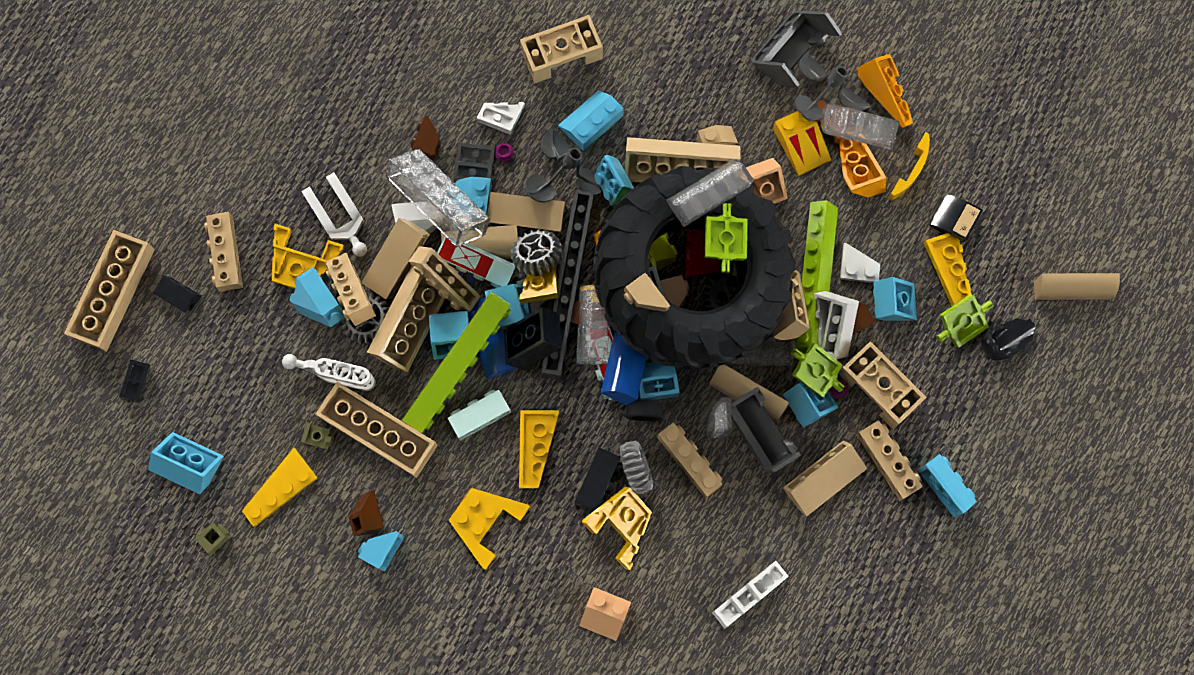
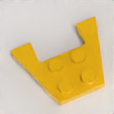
[272,224,345,289]
[582,487,652,570]
[449,488,530,570]

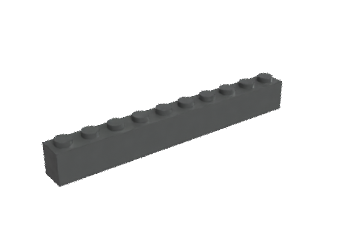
[541,190,594,380]

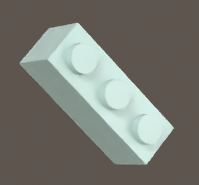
[448,390,511,441]

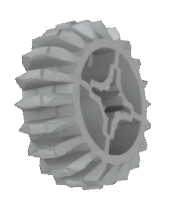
[511,229,562,277]
[340,293,390,344]
[620,441,653,494]

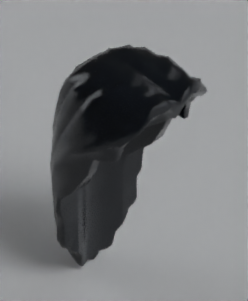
[981,318,1037,361]

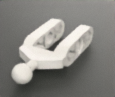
[302,172,367,257]
[282,354,376,391]

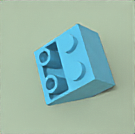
[594,155,634,206]
[484,284,532,328]
[429,311,469,360]
[639,362,680,401]

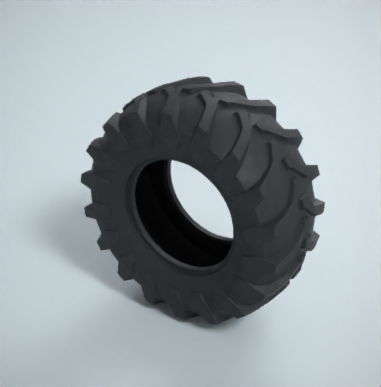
[593,167,796,370]

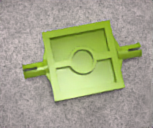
[705,203,748,273]
[936,294,994,348]
[791,343,844,397]

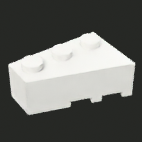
[814,291,859,360]

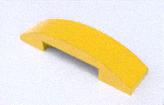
[888,132,930,201]

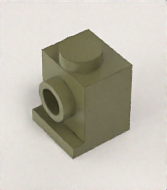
[301,423,334,450]
[195,523,230,555]

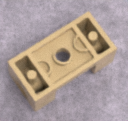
[520,15,603,84]
[838,341,927,429]

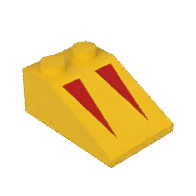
[773,111,831,176]

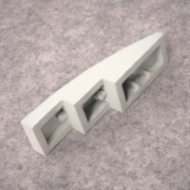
[712,561,788,629]

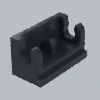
[153,275,202,312]
[119,359,150,403]

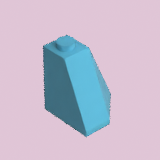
[289,267,345,327]

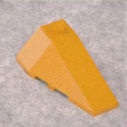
[856,54,913,128]
[839,125,886,198]

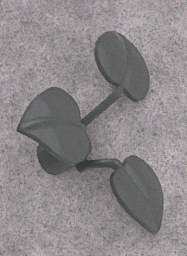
[794,51,871,121]
[525,128,603,202]

